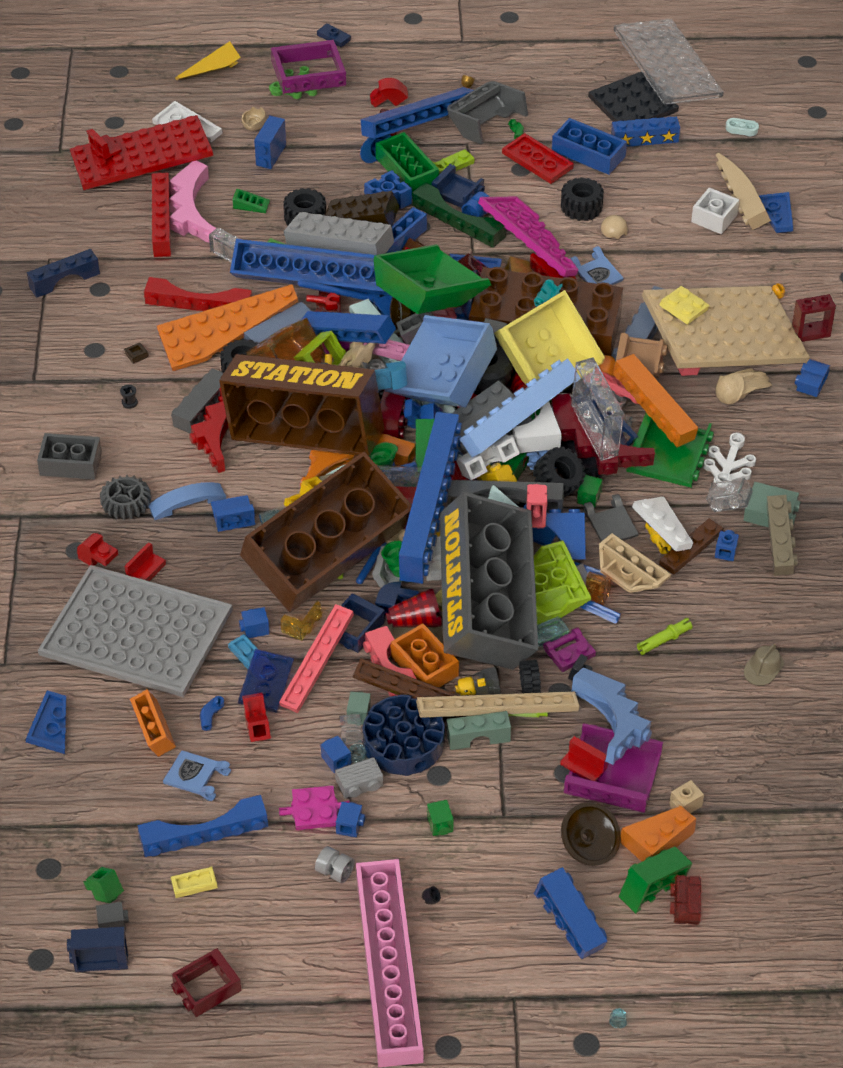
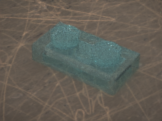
[537,616,569,647]

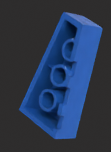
[534,867,608,960]

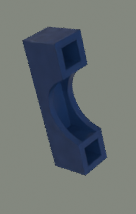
[27,249,100,298]

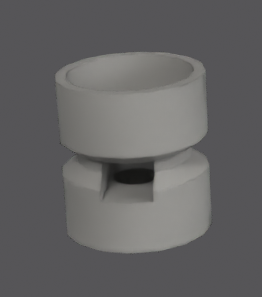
[315,846,355,884]

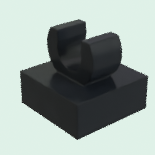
[568,654,593,681]

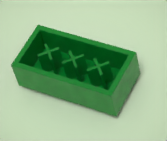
[376,132,439,193]

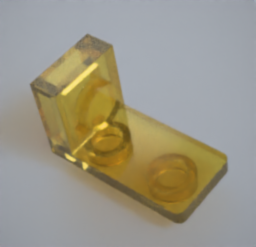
[280,601,323,641]

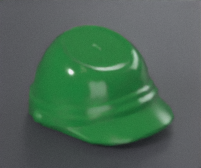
[369,442,398,470]

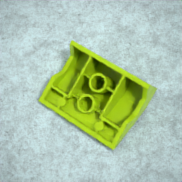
[534,541,591,627]

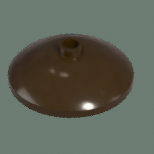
[561,802,621,866]

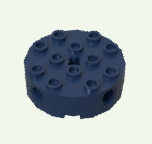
[362,695,445,776]

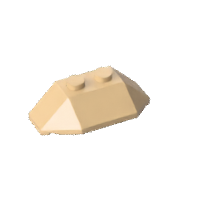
[599,533,671,593]

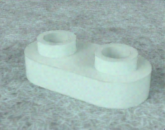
[725,118,759,137]

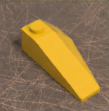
[175,41,241,80]

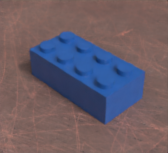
[552,118,627,175]

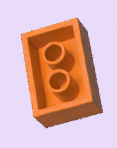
[391,624,459,688]

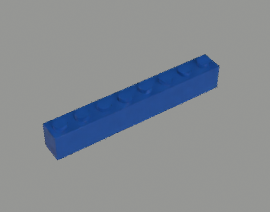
[360,87,473,139]

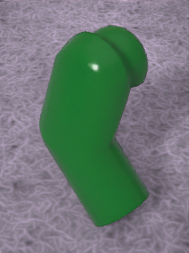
[508,119,524,139]

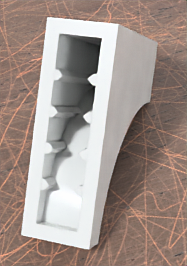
[510,401,561,453]

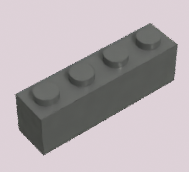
[171,368,223,433]

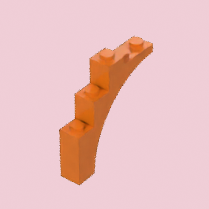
[300,433,416,487]

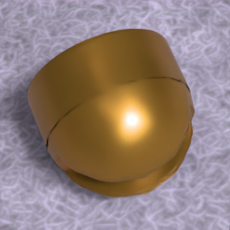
[461,75,475,88]

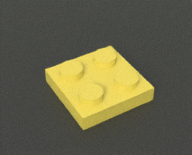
[660,286,709,325]

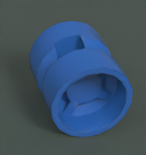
[462,191,490,217]

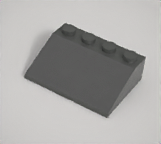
[451,381,533,455]

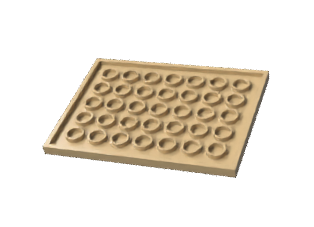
[642,286,810,368]

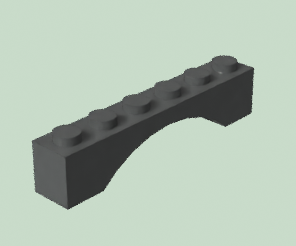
[447,480,564,513]

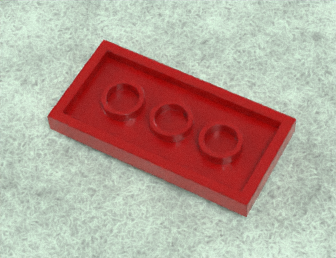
[502,133,574,184]

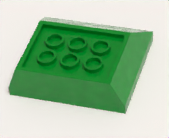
[374,244,491,314]

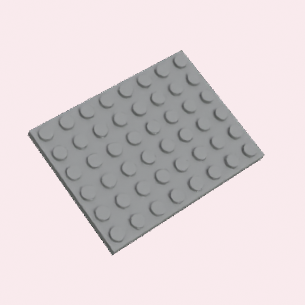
[38,565,233,698]

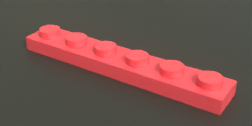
[279,604,354,713]

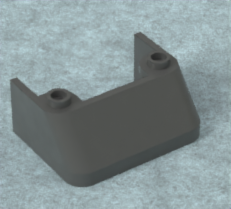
[447,81,528,144]

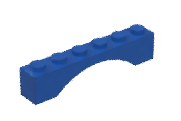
[137,795,268,857]

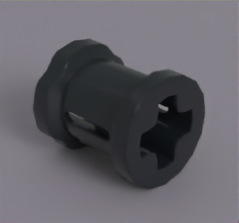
[120,384,138,409]

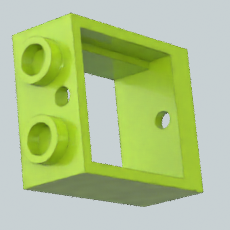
[293,331,346,365]

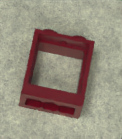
[792,294,836,342]
[171,948,242,1017]

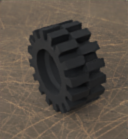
[519,659,541,693]

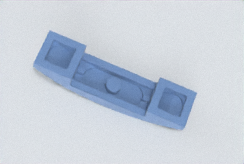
[149,482,226,520]

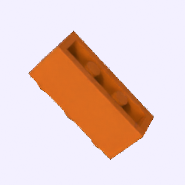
[130,689,176,757]

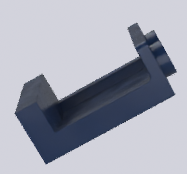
[432,164,485,208]

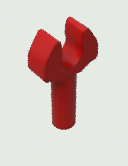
[306,293,340,310]

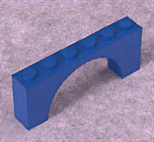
[546,509,586,560]

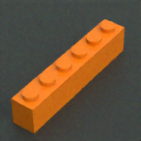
[613,354,698,447]

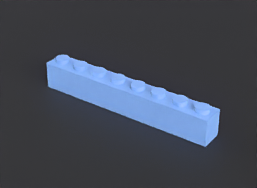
[459,359,580,457]

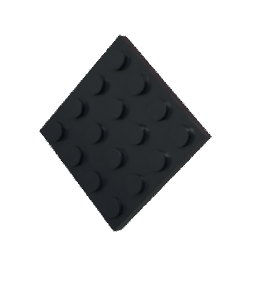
[588,71,679,122]

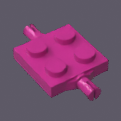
[279,786,350,830]

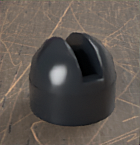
[422,886,441,905]

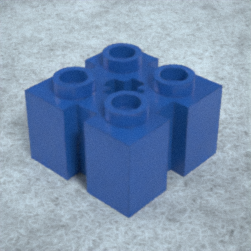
[364,170,412,209]

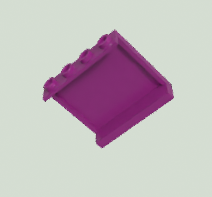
[564,723,663,813]

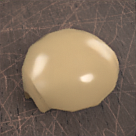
[241,107,267,131]
[601,215,628,239]

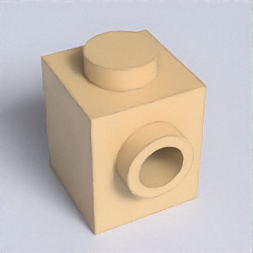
[670,780,704,813]

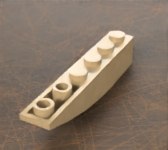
[716,153,771,230]

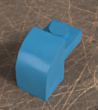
[375,361,408,390]

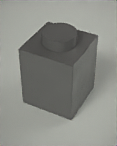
[96,902,129,932]

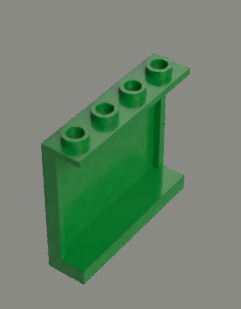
[626,413,714,488]

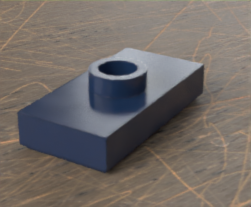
[317,23,351,47]

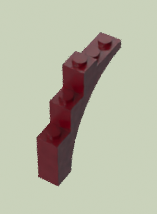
[550,394,655,475]

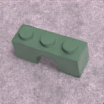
[446,711,511,750]

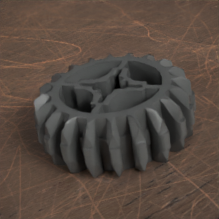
[100,475,151,520]

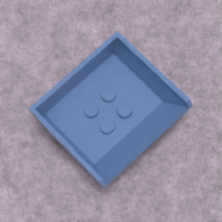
[385,315,497,408]

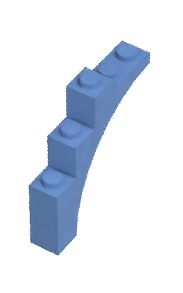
[571,667,652,764]

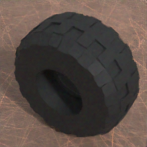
[475,344,513,392]

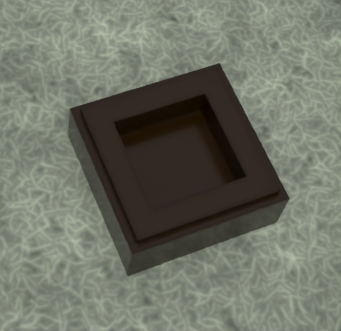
[124,342,149,364]

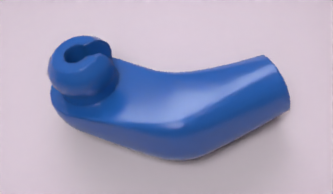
[200,696,225,731]

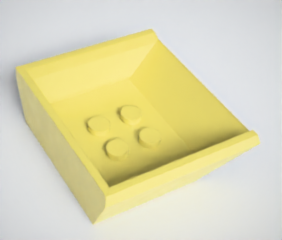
[494,290,605,384]

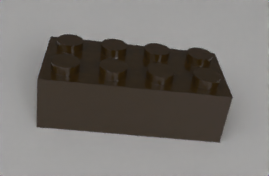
[325,191,400,228]

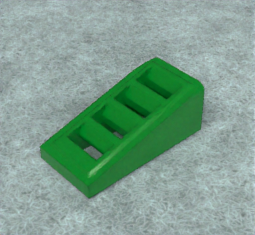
[232,189,270,213]

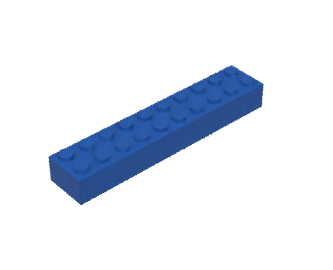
[230,239,391,296]
[399,412,462,584]

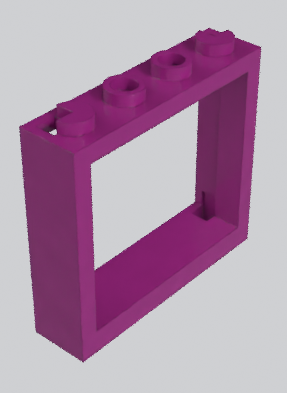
[271,40,346,94]

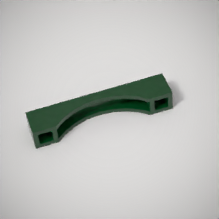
[412,182,506,248]

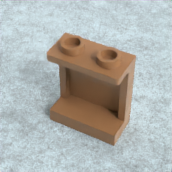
[614,333,668,379]

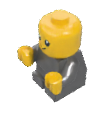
[455,667,501,696]

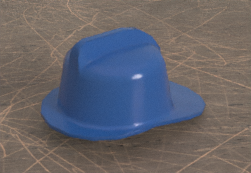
[360,134,392,163]

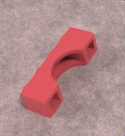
[363,626,416,697]

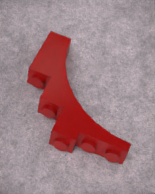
[189,388,229,473]

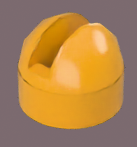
[772,283,785,299]

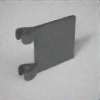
[583,494,639,542]

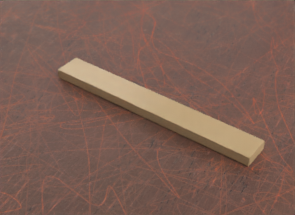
[416,692,580,717]

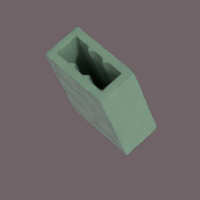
[743,482,801,527]

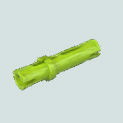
[636,618,693,655]

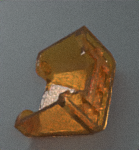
[245,318,326,363]

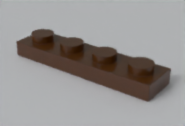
[659,518,724,575]

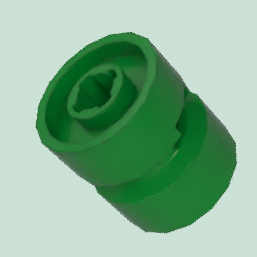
[381,541,402,577]

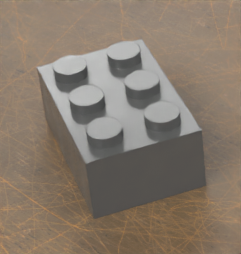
[37,433,102,480]

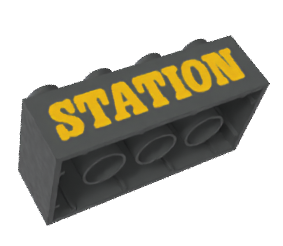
[440,492,538,670]

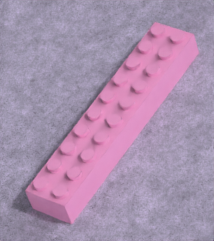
[356,859,423,1068]

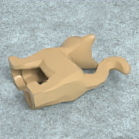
[339,342,376,368]

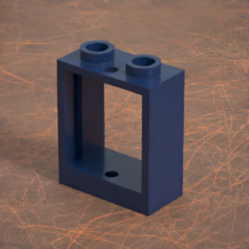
[338,593,385,653]
[67,927,128,972]

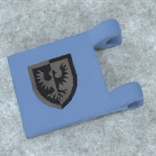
[570,246,624,285]
[163,750,231,801]

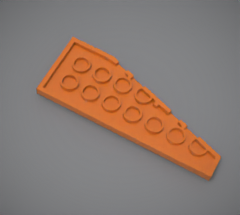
[157,284,298,371]

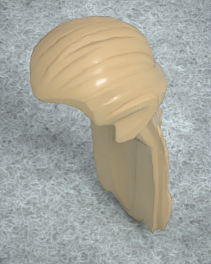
[715,368,772,404]

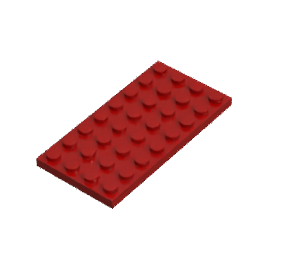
[70,115,213,190]

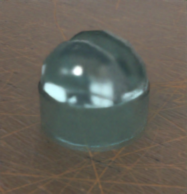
[609,1008,627,1028]

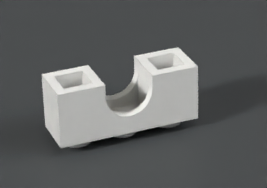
[457,434,520,480]

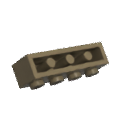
[766,495,797,576]

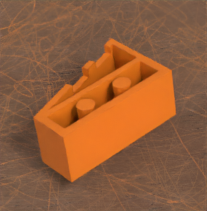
[620,806,696,862]

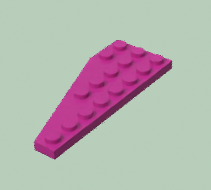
[478,196,578,277]

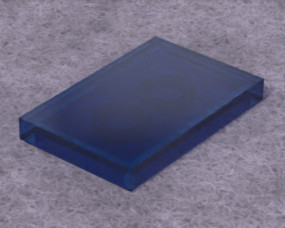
[238,649,294,713]

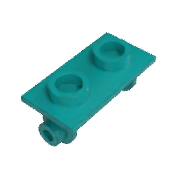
[534,279,562,307]

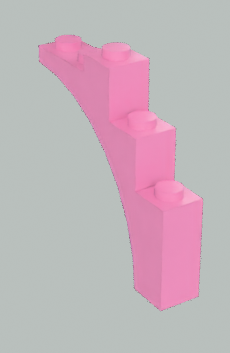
[169,160,219,246]

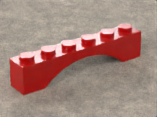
[152,173,171,257]
[144,277,252,311]

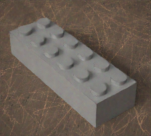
[284,212,394,255]

